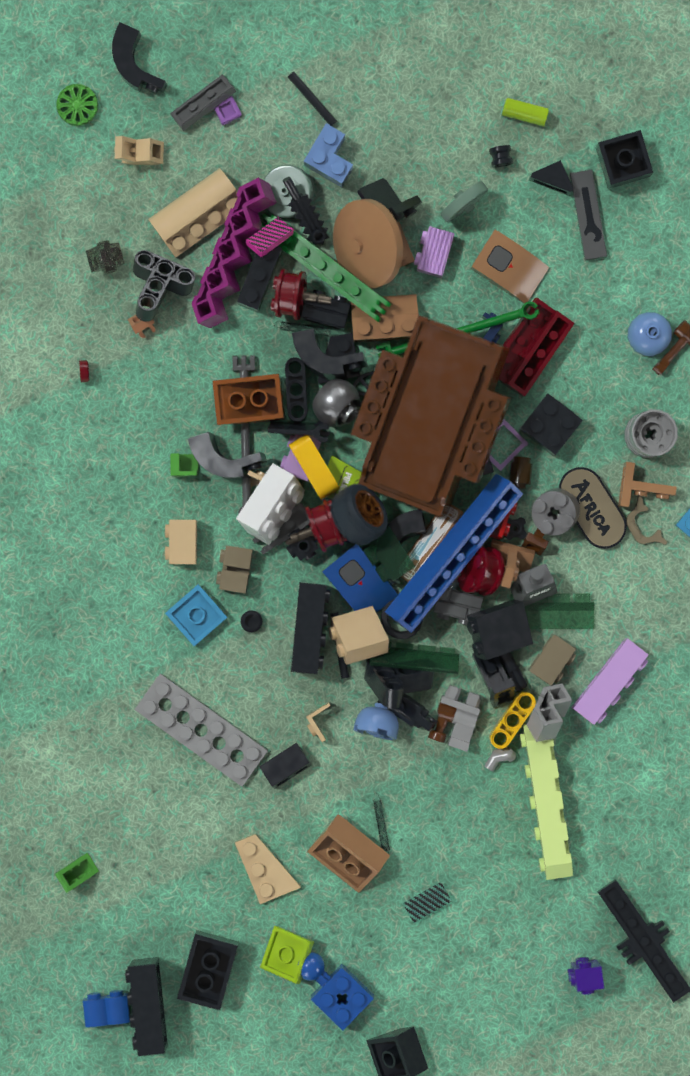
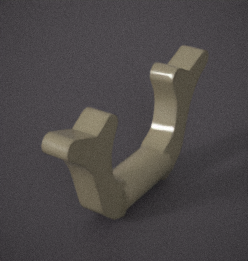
[626,496,667,545]

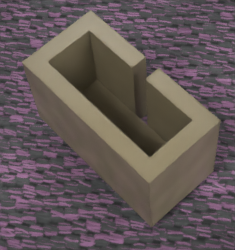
[216,545,253,593]
[528,634,576,686]

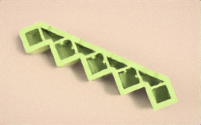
[520,724,573,880]

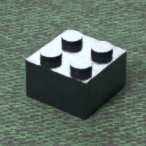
[595,130,653,189]
[519,393,583,457]

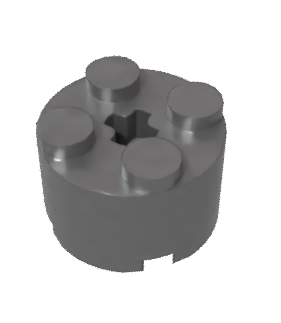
[532,488,580,535]

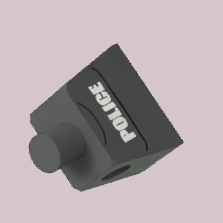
[510,564,557,607]

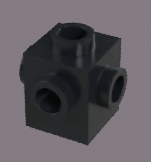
[286,528,318,561]

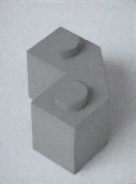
[527,684,572,742]

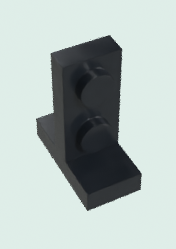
[472,653,515,708]

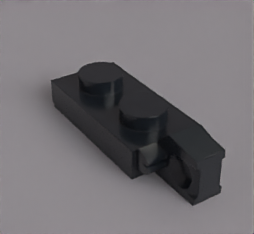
[377,693,438,731]

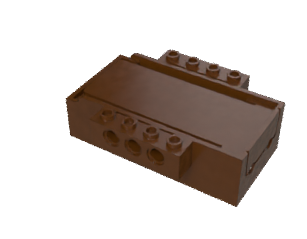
[351,315,511,517]

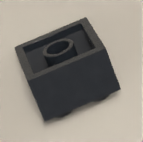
[366,1026,428,1076]

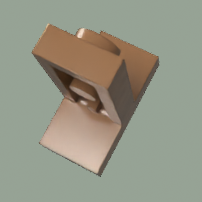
[618,462,677,508]
[490,539,535,588]

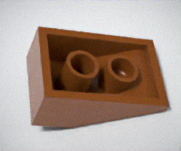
[212,374,285,425]

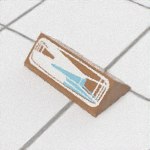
[398,505,464,582]

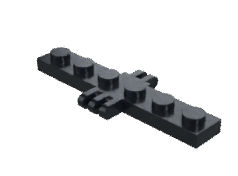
[597,879,690,1003]

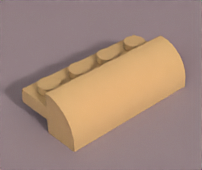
[148,168,238,258]

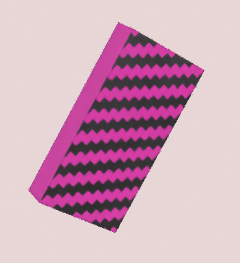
[246,217,294,257]

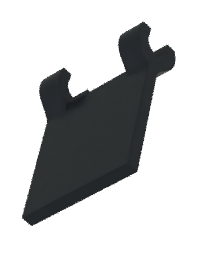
[268,420,330,442]

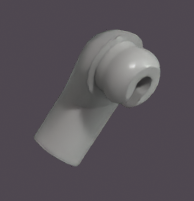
[484,747,516,772]

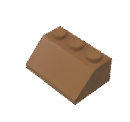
[351,294,419,343]
[307,814,390,893]

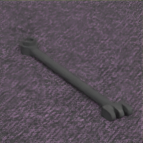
[233,355,255,515]

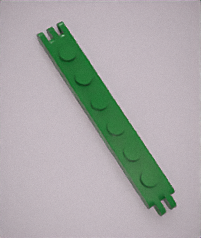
[261,212,392,322]

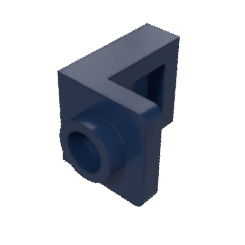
[482,312,503,343]

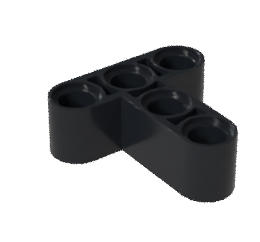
[133,250,195,322]
[364,655,435,709]

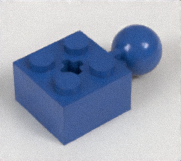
[298,952,374,1031]

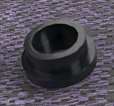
[240,610,263,633]

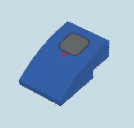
[322,544,398,613]

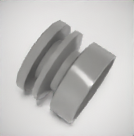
[624,410,678,458]

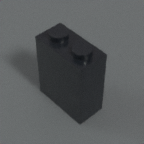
[467,599,533,660]

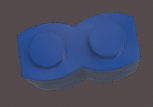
[83,990,130,1027]

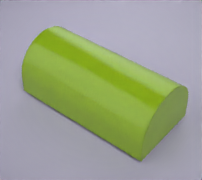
[501,98,549,127]

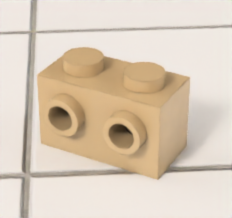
[165,520,197,564]

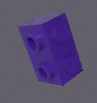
[567,957,604,995]

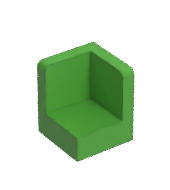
[170,453,198,477]

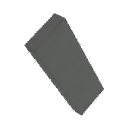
[170,74,236,131]

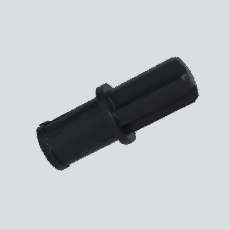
[498,652,527,691]

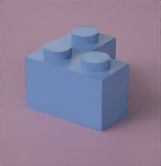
[304,123,353,188]

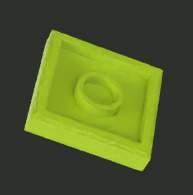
[260,926,314,984]

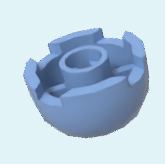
[627,312,672,356]
[353,703,399,740]

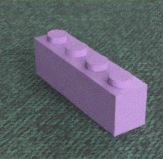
[571,638,648,725]

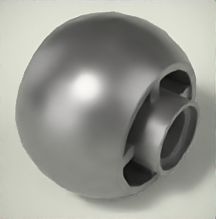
[312,379,360,427]

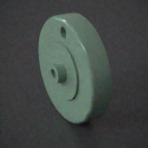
[264,165,314,219]
[441,181,488,222]

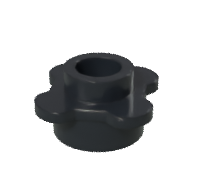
[505,517,527,540]

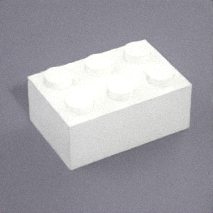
[236,463,305,545]

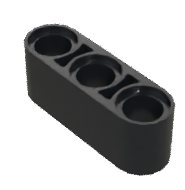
[285,357,308,423]

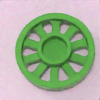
[56,84,98,126]

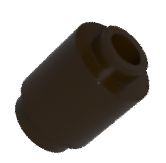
[509,456,533,489]

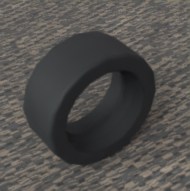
[381,599,423,639]

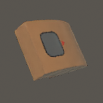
[471,229,549,303]

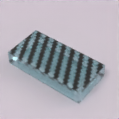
[403,881,452,923]

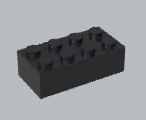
[291,582,330,674]
[125,957,168,1056]

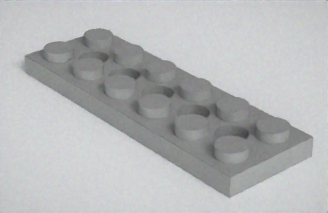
[134,673,268,786]

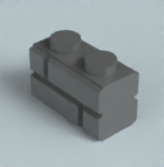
[433,588,483,625]

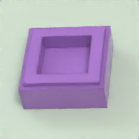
[214,96,242,126]

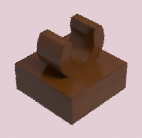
[521,528,549,556]

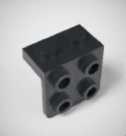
[357,178,422,222]

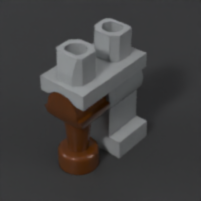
[428,685,481,752]

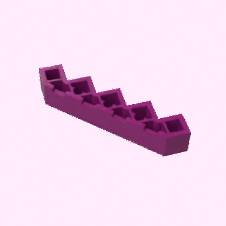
[191,177,276,328]

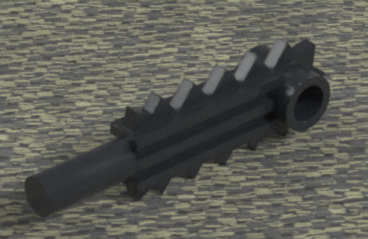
[283,177,329,245]

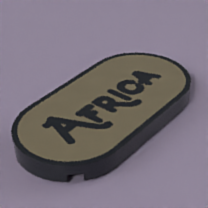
[559,467,627,549]

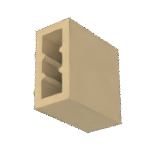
[328,606,389,665]

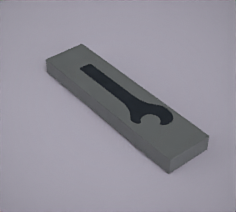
[570,169,607,261]

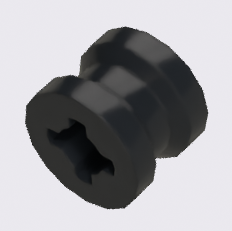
[489,145,513,168]

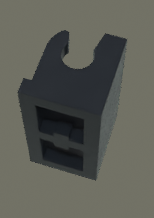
[259,742,312,789]

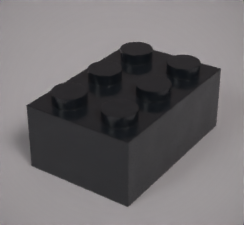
[177,930,239,1011]

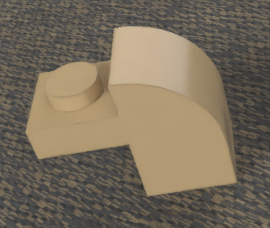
[114,136,164,165]

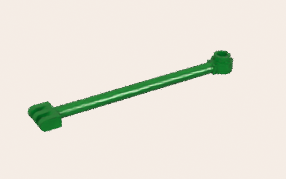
[376,301,540,357]

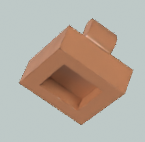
[128,308,155,338]

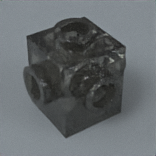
[86,240,125,274]

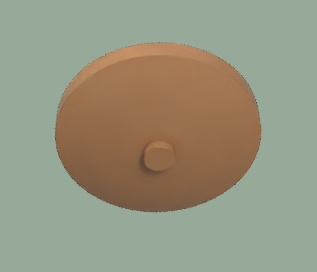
[333,199,403,289]

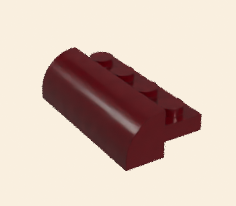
[499,298,575,396]

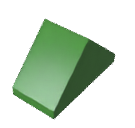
[55,852,99,893]

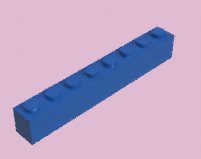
[385,473,523,633]

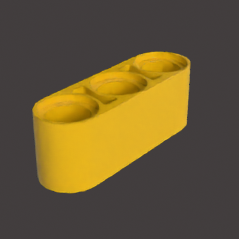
[288,435,340,500]
[489,692,536,749]

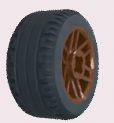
[331,484,387,545]

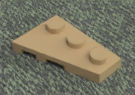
[235,834,301,904]

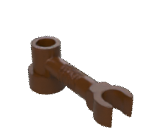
[652,320,690,375]

